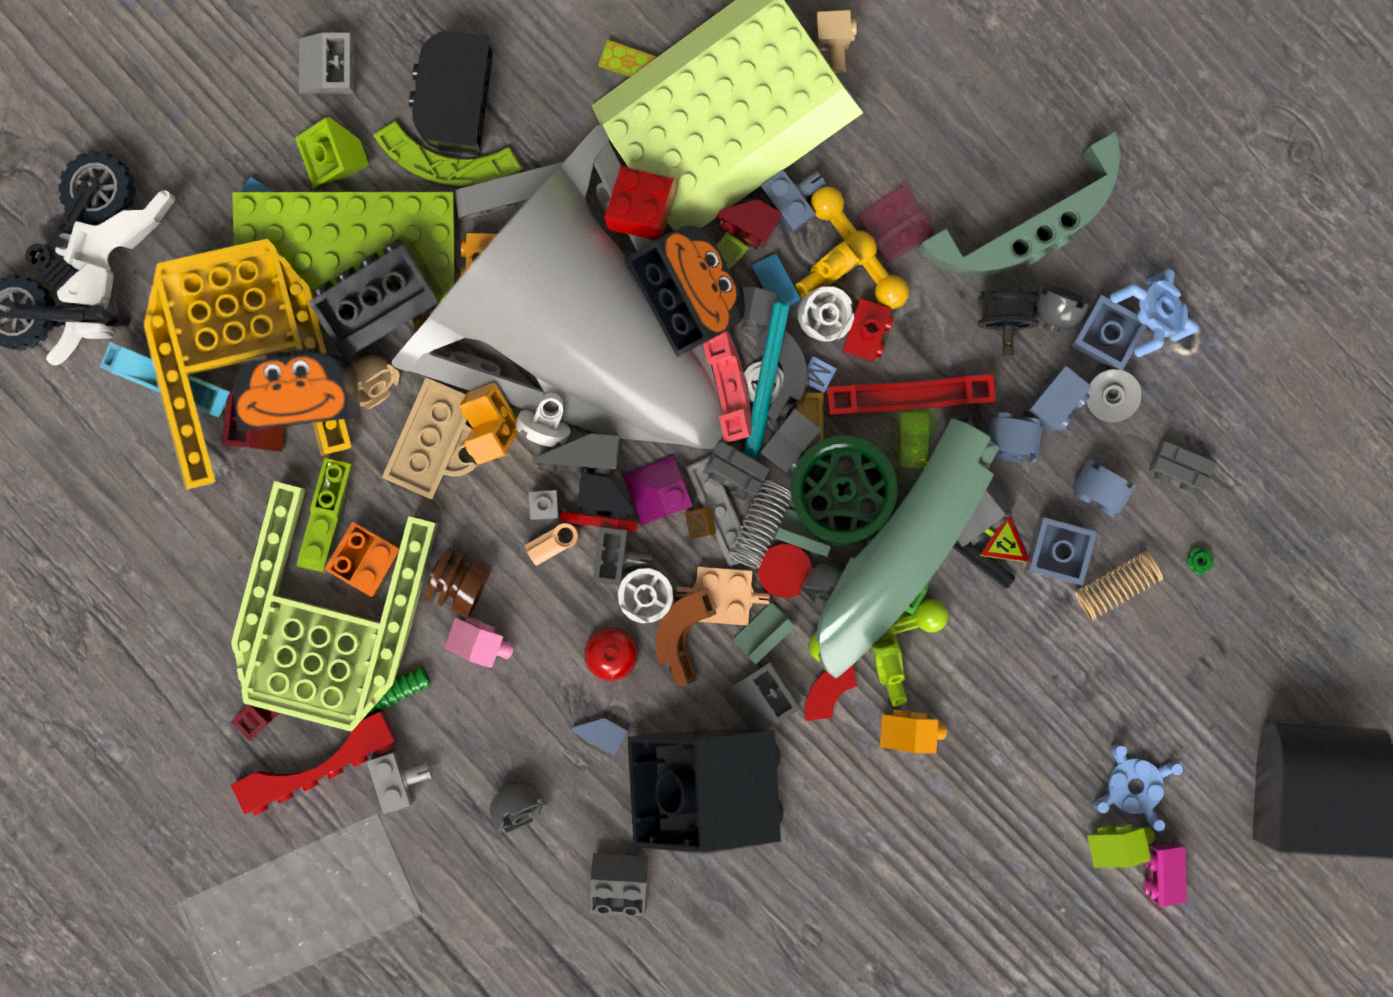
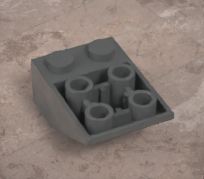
[533,434,620,476]

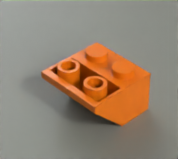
[324,522,400,597]

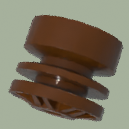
[425,547,492,619]

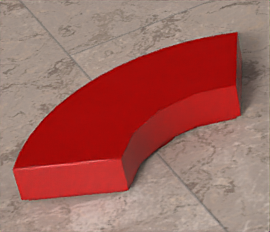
[560,511,638,532]
[804,665,856,721]

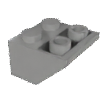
[299,33,354,94]

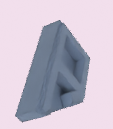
[571,717,628,755]

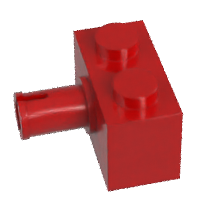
[841,298,894,363]

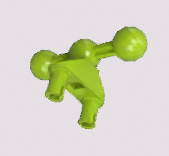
[808,598,949,706]

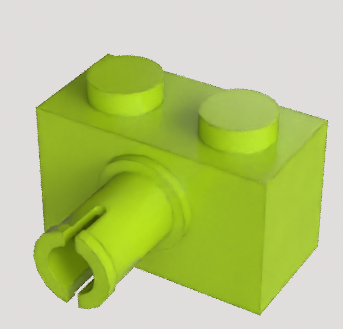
[1087,824,1155,868]

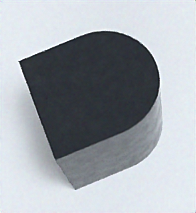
[1252,722,1393,859]

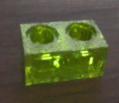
[898,412,929,469]

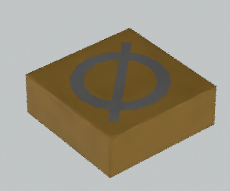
[685,507,716,539]

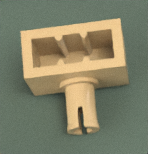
[814,10,856,73]

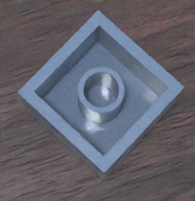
[1070,295,1148,370]
[1023,366,1092,433]
[1025,517,1097,585]

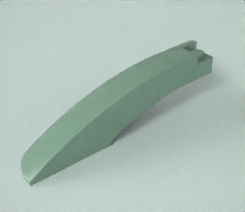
[816,418,999,678]

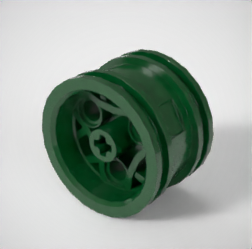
[791,435,898,547]

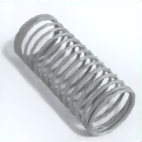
[728,480,792,568]

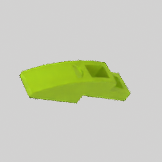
[296,458,352,573]

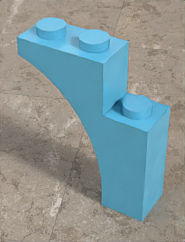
[99,342,230,417]

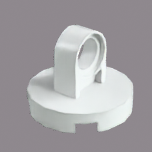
[515,393,571,447]

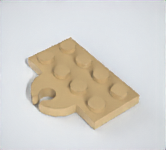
[382,377,478,500]

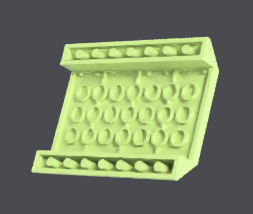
[592,0,863,231]

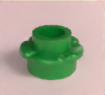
[1187,547,1214,574]

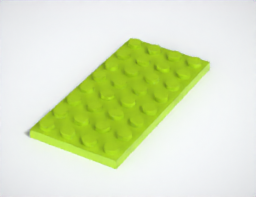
[232,192,456,302]

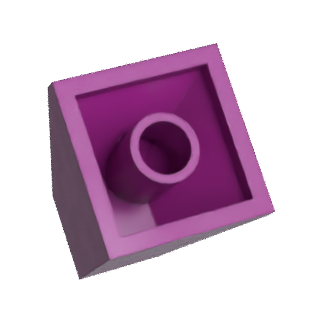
[622,455,693,526]

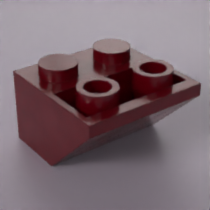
[716,199,782,250]
[222,390,285,452]

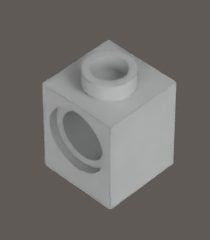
[529,490,560,520]

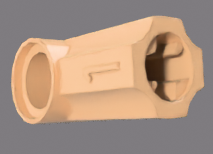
[524,523,580,566]

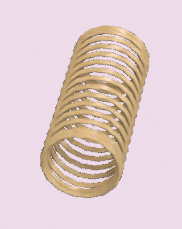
[1075,550,1163,621]

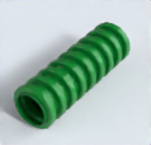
[364,666,431,718]

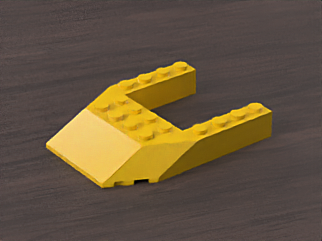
[144,238,351,490]

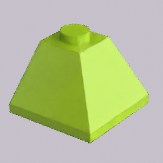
[295,117,369,189]

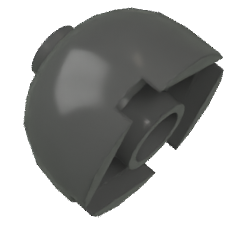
[1034,283,1091,332]
[800,561,846,607]
[490,782,547,833]

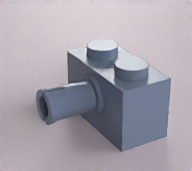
[760,170,826,234]

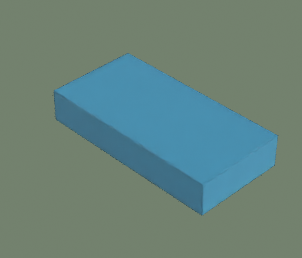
[752,254,801,306]

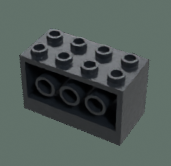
[308,238,444,359]

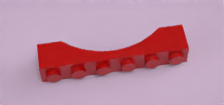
[826,374,996,417]
[230,710,398,816]

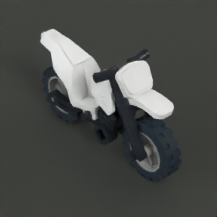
[0,151,175,365]

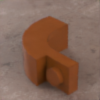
[655,589,717,688]

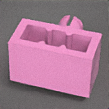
[444,617,513,668]

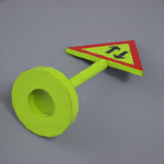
[979,516,1028,562]

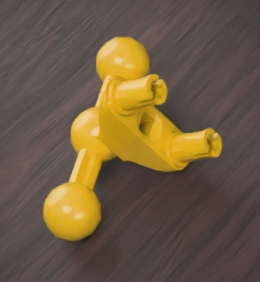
[795,186,909,310]

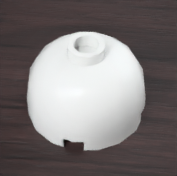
[798,287,854,341]
[618,568,673,623]

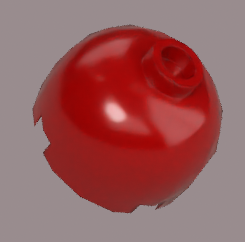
[584,627,638,681]

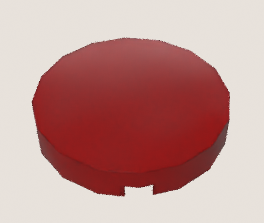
[758,544,812,598]

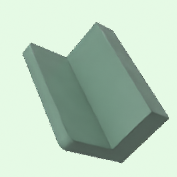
[774,508,836,557]
[733,603,795,665]

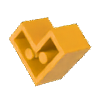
[459,382,518,465]

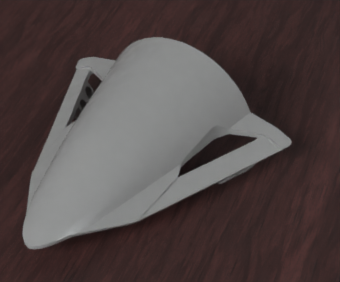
[392,125,724,449]

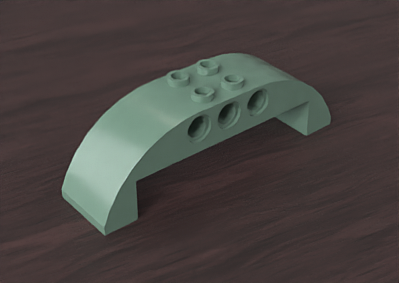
[917,132,1120,277]

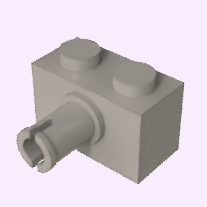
[367,751,432,815]

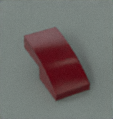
[231,704,280,741]

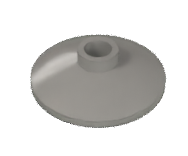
[1087,369,1142,422]

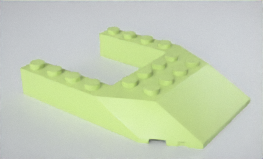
[231,481,438,731]

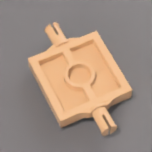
[676,566,770,625]

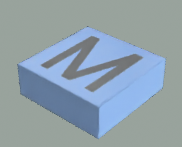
[808,356,837,393]

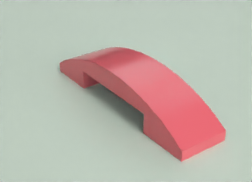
[703,331,752,443]

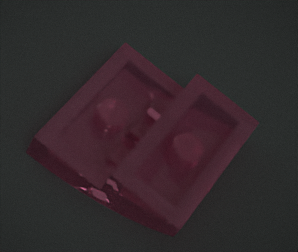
[857,186,935,263]

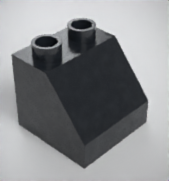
[627,729,784,854]

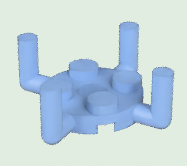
[1110,269,1199,357]
[1093,744,1183,831]

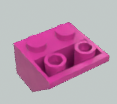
[1143,843,1187,907]

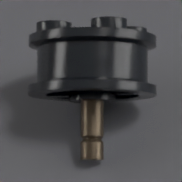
[977,288,1039,356]

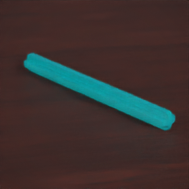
[744,301,789,460]

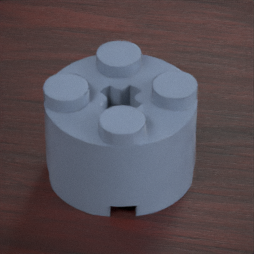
[986,412,1043,463]
[1072,458,1137,517]

